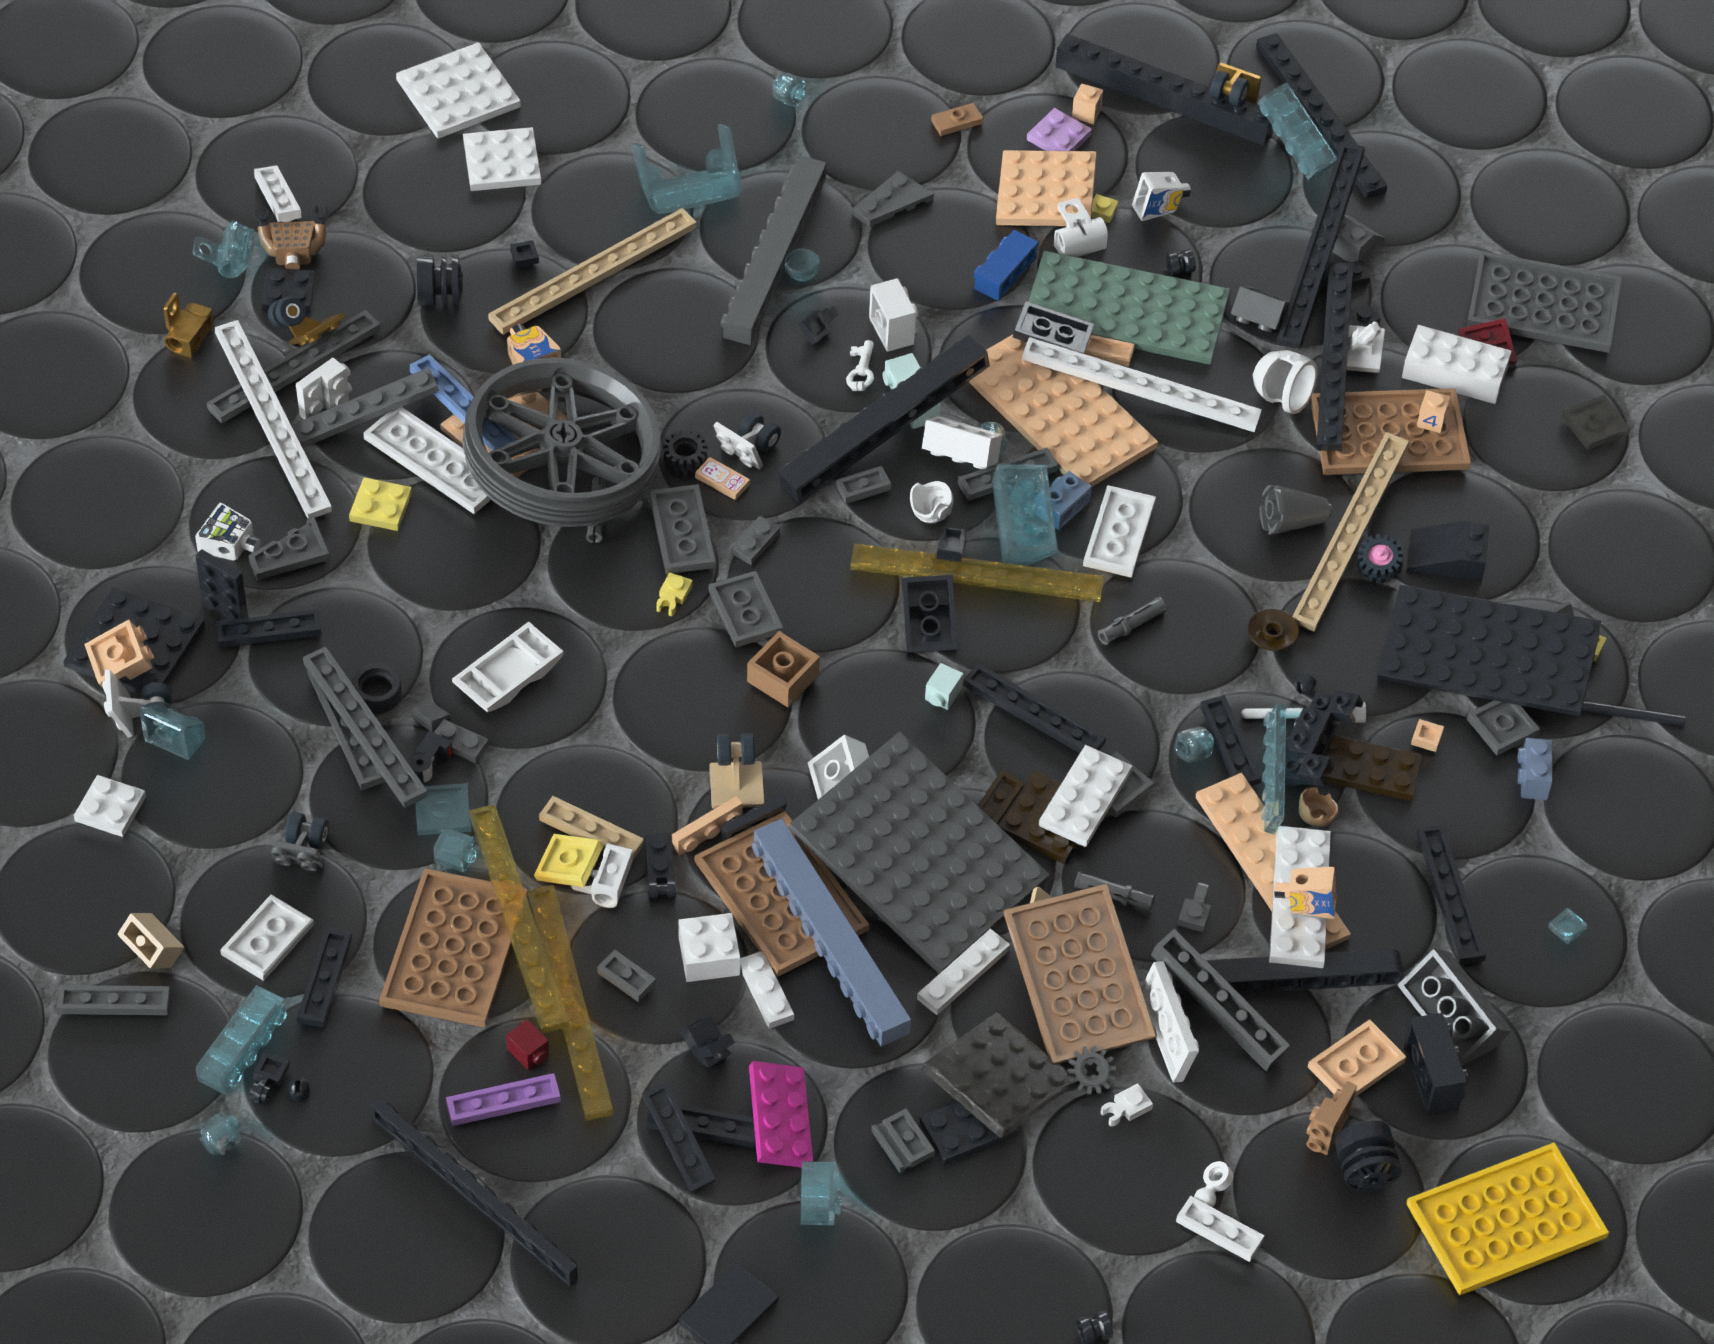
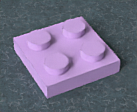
[1027,108,1092,151]

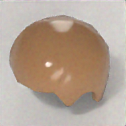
[1299,787,1338,827]

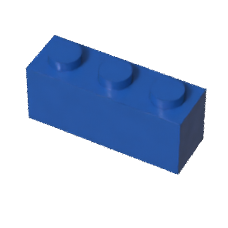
[973,230,1038,301]

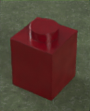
[506,1020,549,1070]

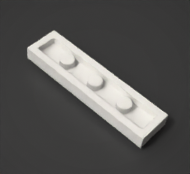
[254,165,301,222]
[917,929,1010,1015]

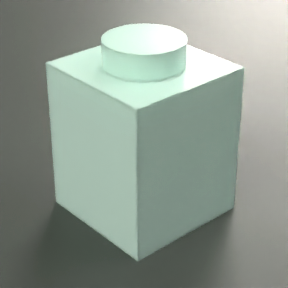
[925,663,963,710]

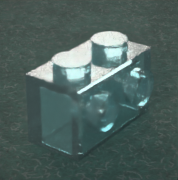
[801,1161,841,1225]

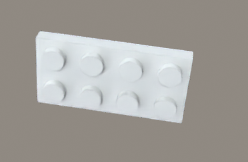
[1083,485,1156,578]
[1039,745,1132,847]
[1141,961,1199,1083]

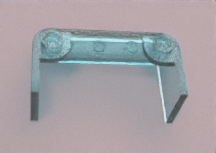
[632,124,741,214]

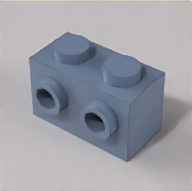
[1036,471,1092,530]
[1518,738,1552,800]

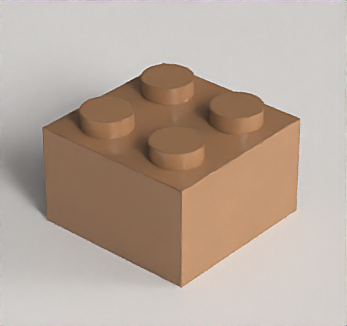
[747,631,820,707]

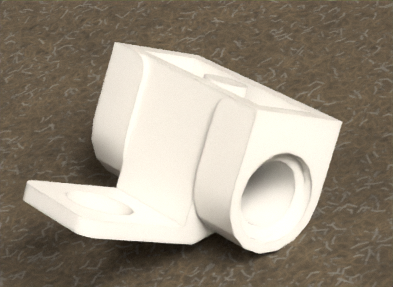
[1054,198,1108,257]
[571,844,633,908]

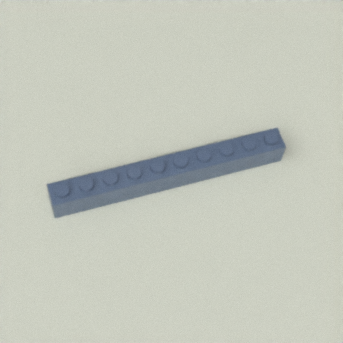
[752,819,911,1047]

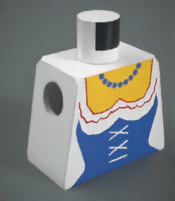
[1132,172,1191,221]

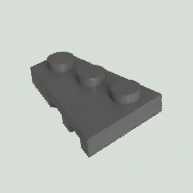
[852,171,934,227]
[249,516,330,580]

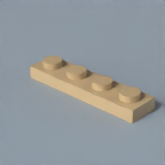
[539,796,644,860]

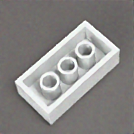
[1402,325,1511,404]

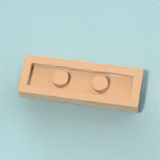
[672,796,743,856]

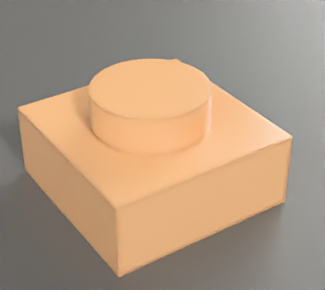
[1411,719,1444,752]

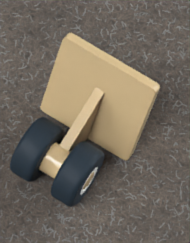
[710,733,764,809]

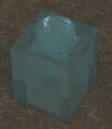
[433,827,477,872]

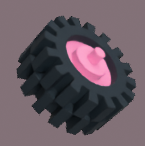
[1358,534,1403,583]

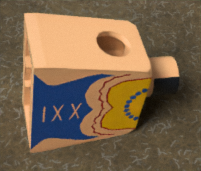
[507,324,561,365]
[1274,867,1337,919]

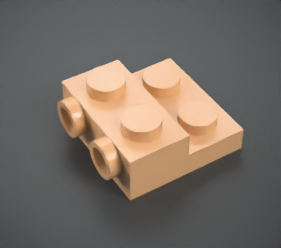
[85,620,154,687]

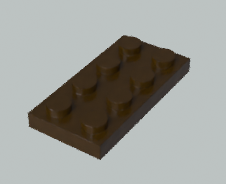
[1323,735,1422,801]

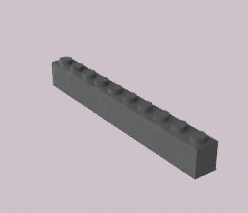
[720,156,827,345]

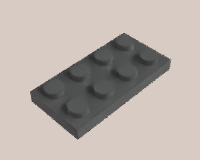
[649,484,716,574]

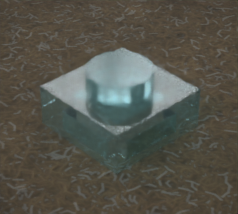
[1548,907,1587,944]

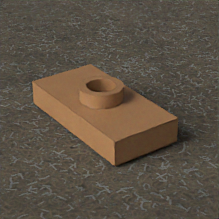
[931,103,983,136]

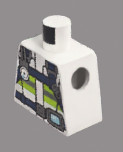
[195,503,261,561]

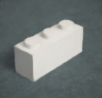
[922,416,1002,469]

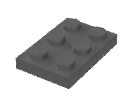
[708,571,783,648]

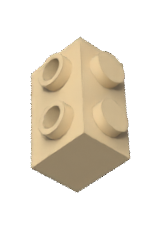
[117,913,184,969]

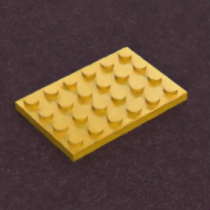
[1406,1143,1609,1295]

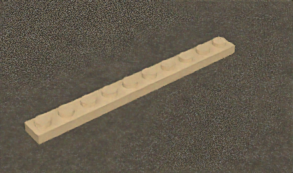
[489,208,697,334]
[1292,432,1409,632]

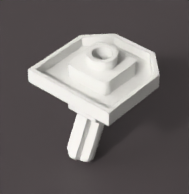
[1347,322,1385,373]

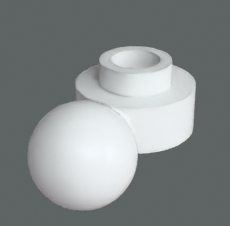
[1194,1161,1233,1207]

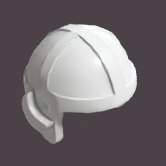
[910,481,953,524]

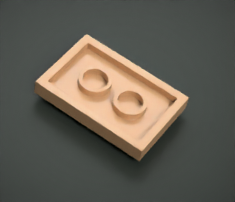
[1308,1020,1406,1098]

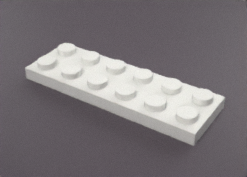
[364,407,491,514]
[1269,826,1330,968]

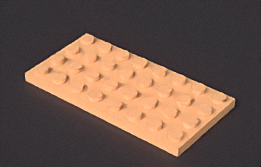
[969,335,1158,487]

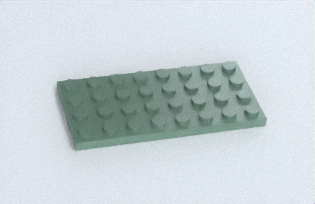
[1028,251,1230,365]

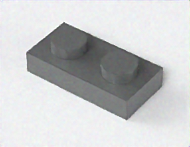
[836,466,891,504]
[731,516,780,565]
[434,719,489,764]
[597,950,656,1002]

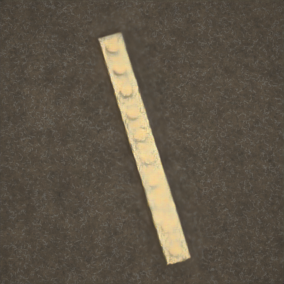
[851,543,1104,602]
[469,804,568,1034]
[528,885,613,1120]

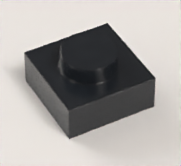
[510,240,539,268]

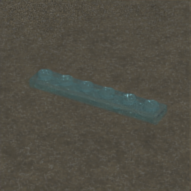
[1261,703,1286,835]

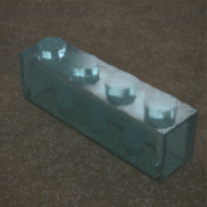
[1258,82,1337,180]
[196,985,287,1095]

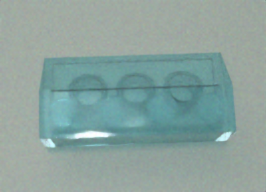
[992,464,1058,566]

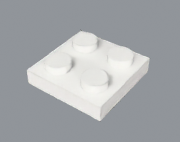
[74,775,146,837]

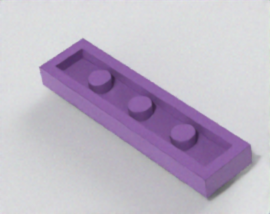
[446,1073,561,1126]

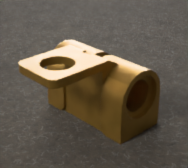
[164,293,214,358]

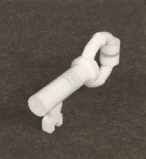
[846,340,874,391]

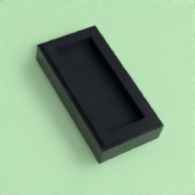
[936,526,967,562]

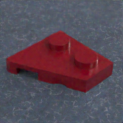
[1458,318,1517,365]

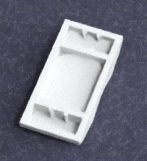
[452,622,564,712]

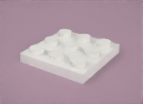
[463,127,541,191]

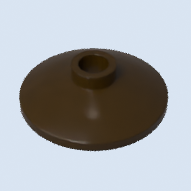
[1248,609,1299,651]

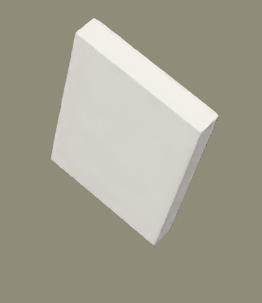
[220,895,314,981]

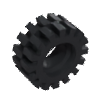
[663,430,708,477]

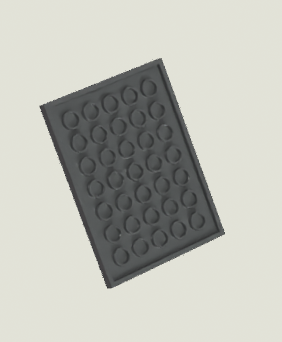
[789,731,1049,974]

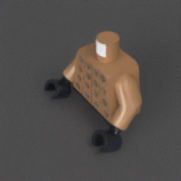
[254,205,329,270]

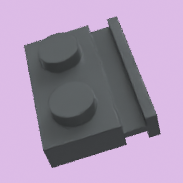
[872,1109,935,1173]

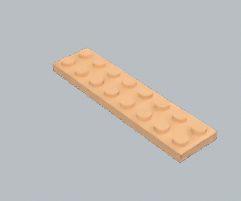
[1196,773,1351,950]

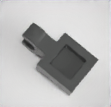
[1178,882,1211,932]

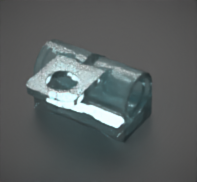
[193,220,254,278]

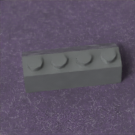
[1398,949,1512,1066]

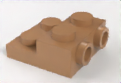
[1306,1081,1357,1155]

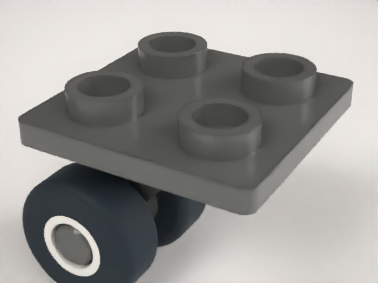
[265,812,329,871]

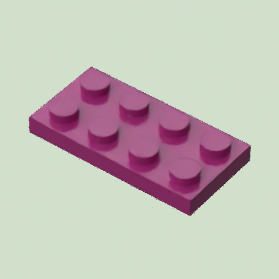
[749,1061,813,1168]

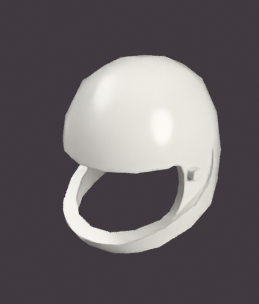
[1252,350,1318,414]

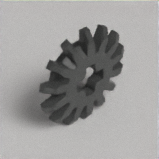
[1067,1046,1116,1094]

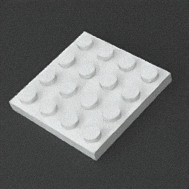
[396,42,521,139]

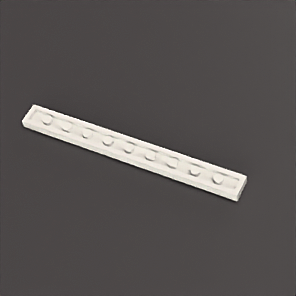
[215,320,332,519]
[1022,337,1262,432]

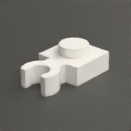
[1101,1083,1153,1126]

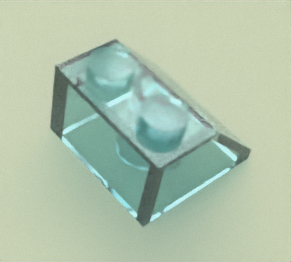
[139,704,206,760]

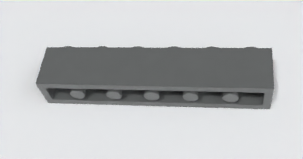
[1151,929,1290,1071]

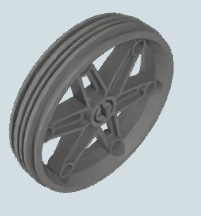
[462,358,661,527]

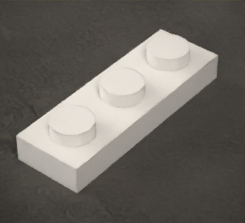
[740,952,794,1029]
[1176,1196,1264,1262]

